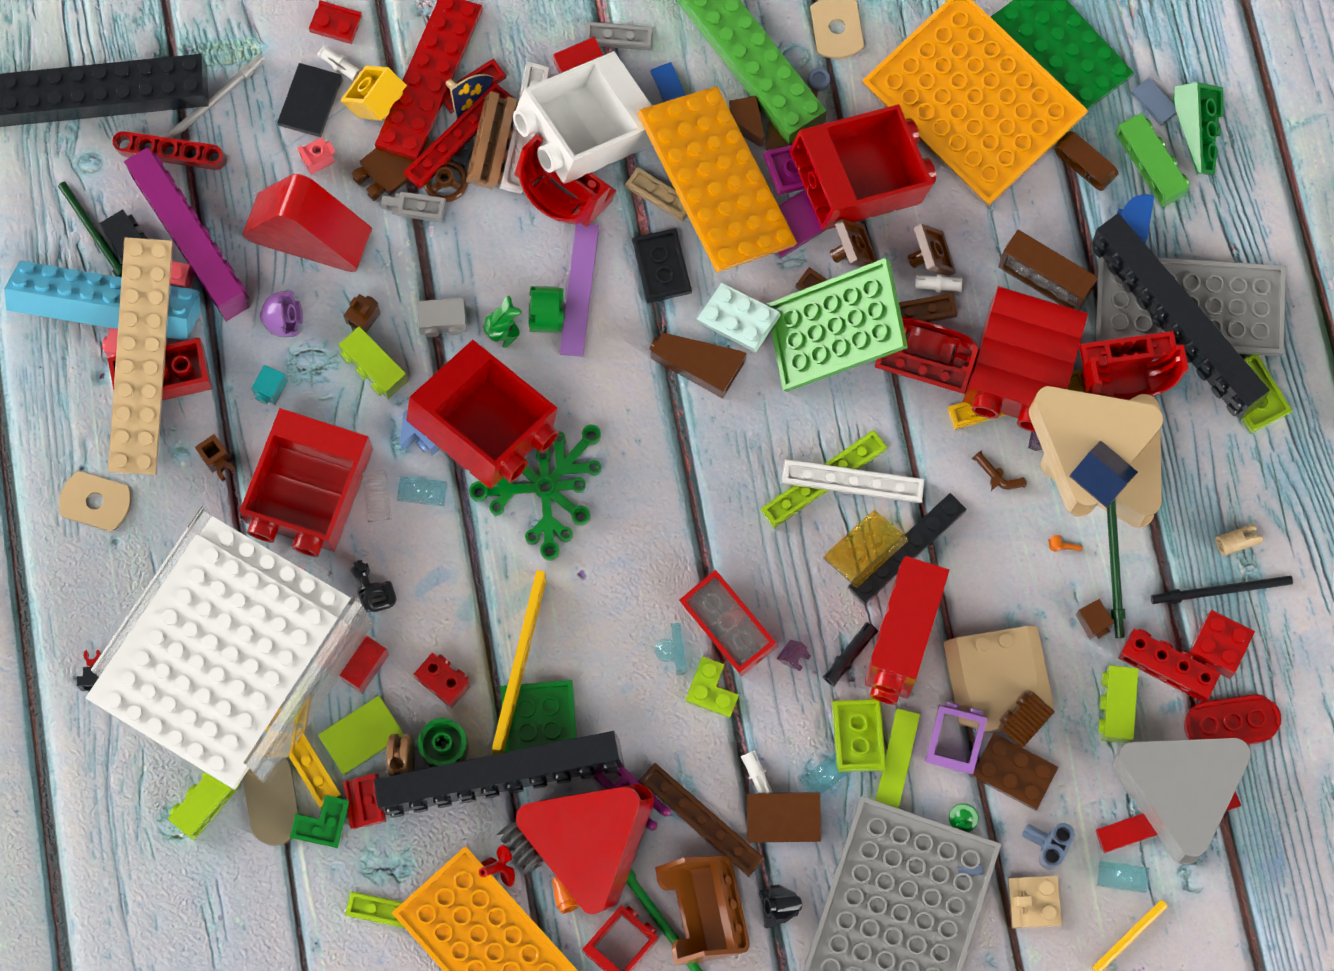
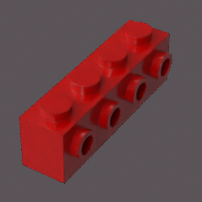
[1118,629,1221,702]

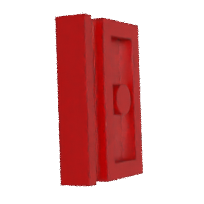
[309,0,363,44]
[343,773,386,830]

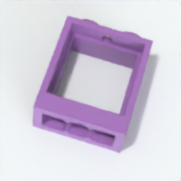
[925,701,987,775]

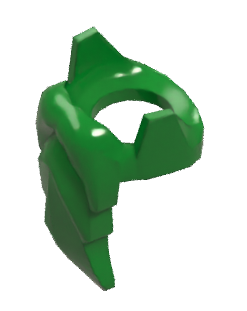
[483,296,522,348]

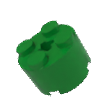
[528,286,564,333]
[418,718,469,768]

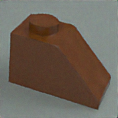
[729,96,765,147]

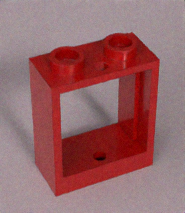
[582,905,659,971]

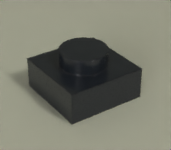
[450,142,474,168]

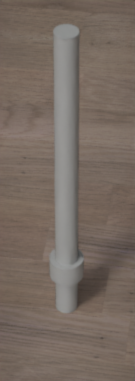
[164,54,266,139]

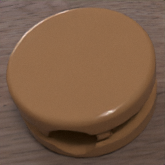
[386,734,415,776]

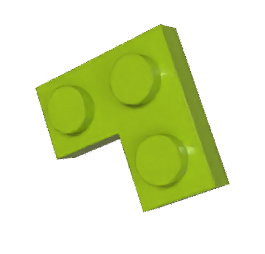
[685,656,739,719]

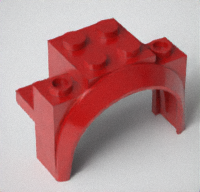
[1079,331,1189,400]

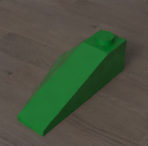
[1174,82,1224,175]

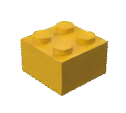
[340,66,407,121]

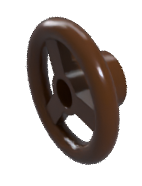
[423,161,468,202]

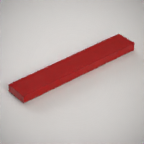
[403,83,512,189]
[1095,791,1241,854]

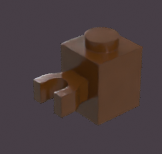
[343,294,381,333]
[195,434,237,482]

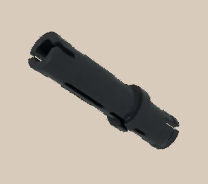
[822,622,878,687]

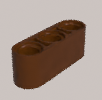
[1054,131,1119,191]

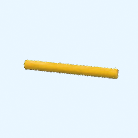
[1092,900,1168,971]

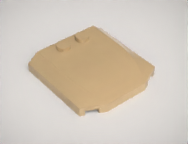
[943,626,1054,733]

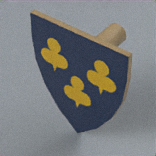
[446,74,495,120]

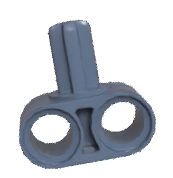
[1022,823,1075,870]

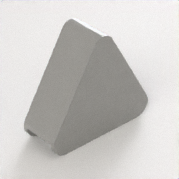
[1112,738,1251,865]

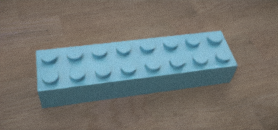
[4,261,201,340]

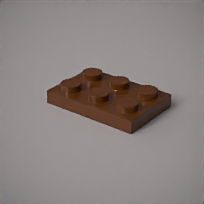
[971,733,1059,811]

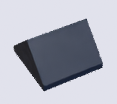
[1069,441,1138,508]

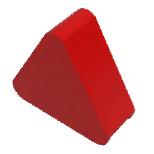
[242,174,372,272]
[516,784,654,914]

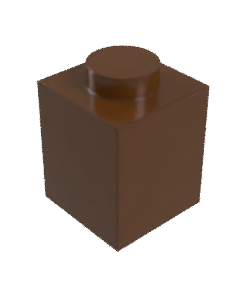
[1076,599,1114,639]

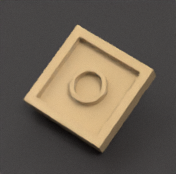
[1008,876,1062,929]

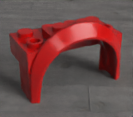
[514,134,617,227]
[875,317,978,394]

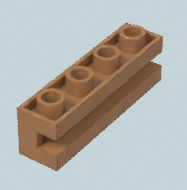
[466,91,517,190]

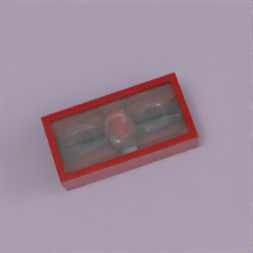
[679,570,779,677]

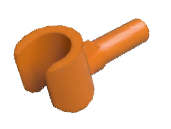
[1048,535,1082,552]

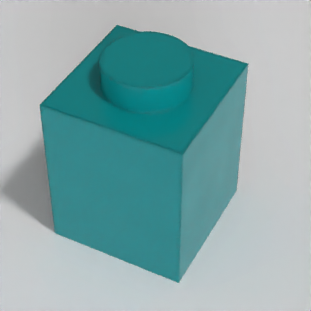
[251,365,288,405]

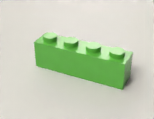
[1115,113,1190,208]

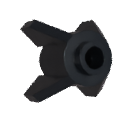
[759,885,802,928]

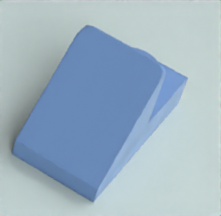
[400,410,439,456]

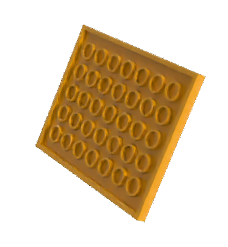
[862,0,1088,206]

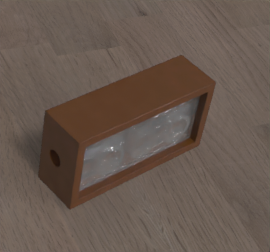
[998,229,1098,311]

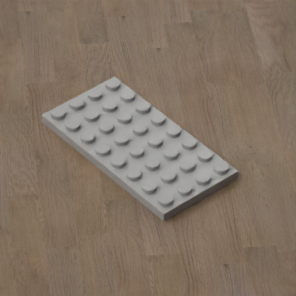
[1095,257,1286,357]

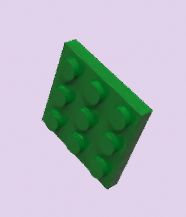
[500,680,577,753]

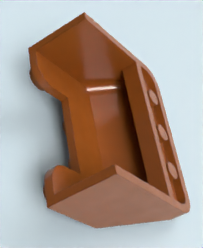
[655,856,750,965]

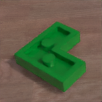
[289,795,349,848]

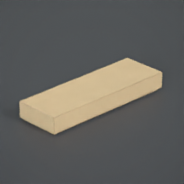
[625,167,687,222]

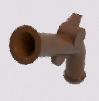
[972,450,1027,491]

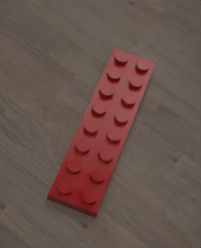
[375,0,483,161]

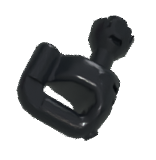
[351,560,397,612]

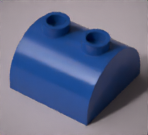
[1117,194,1155,243]

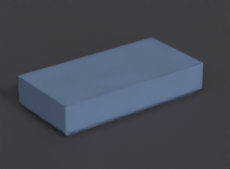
[1131,78,1177,126]

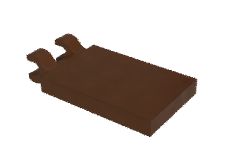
[351,137,433,201]

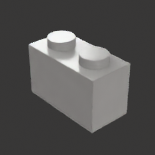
[417,298,467,337]

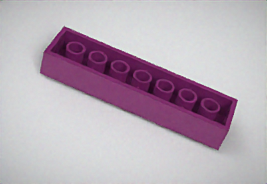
[124,147,250,322]

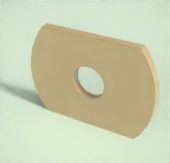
[810,0,864,59]
[59,471,131,532]

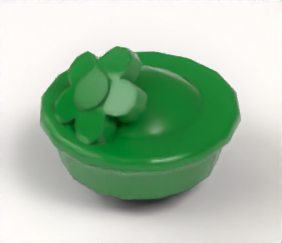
[949,803,979,832]

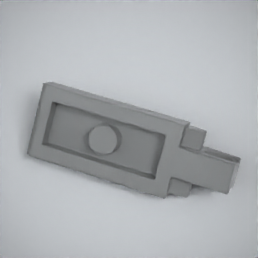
[381,192,446,223]

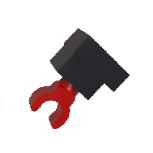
[76,650,104,691]

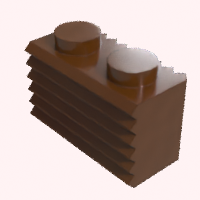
[998,691,1055,748]

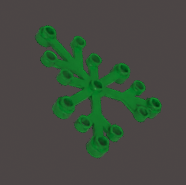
[469,424,601,561]

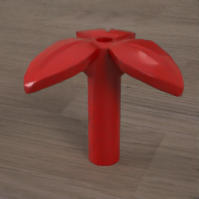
[479,844,515,887]

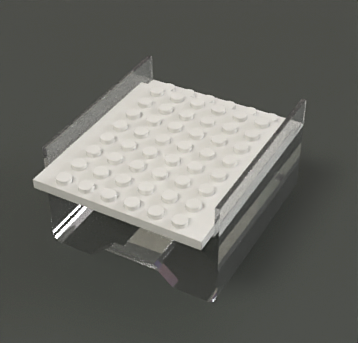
[86,505,374,790]

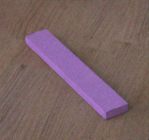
[560,223,599,357]

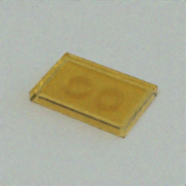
[823,510,908,588]

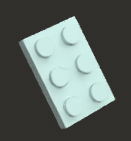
[697,283,780,353]

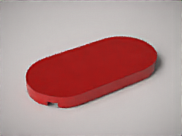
[1184,694,1281,745]

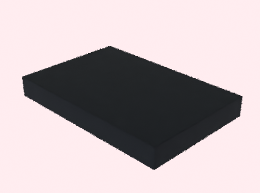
[277,63,342,137]
[632,228,692,303]

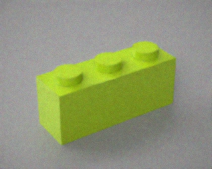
[338,327,408,399]
[1097,665,1139,743]
[168,772,241,841]

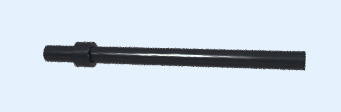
[1151,575,1293,604]

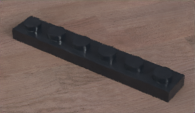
[848,493,967,605]

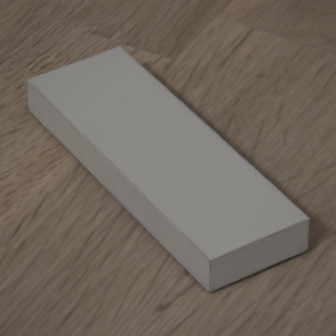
[585,21,654,51]

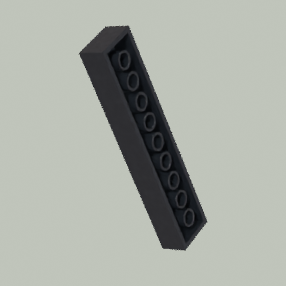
[0,54,209,127]
[1092,213,1270,420]
[373,731,624,818]

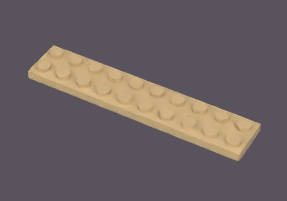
[108,238,173,475]

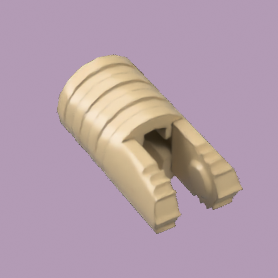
[1215,524,1264,556]

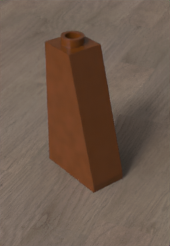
[649,332,747,399]

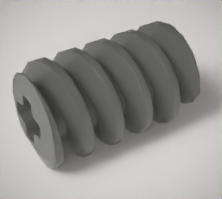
[497,821,545,875]

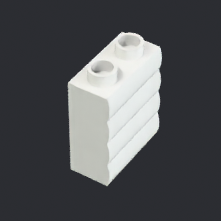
[513,51,652,184]

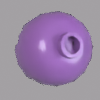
[260,290,303,337]

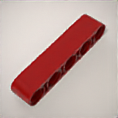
[112,131,226,170]

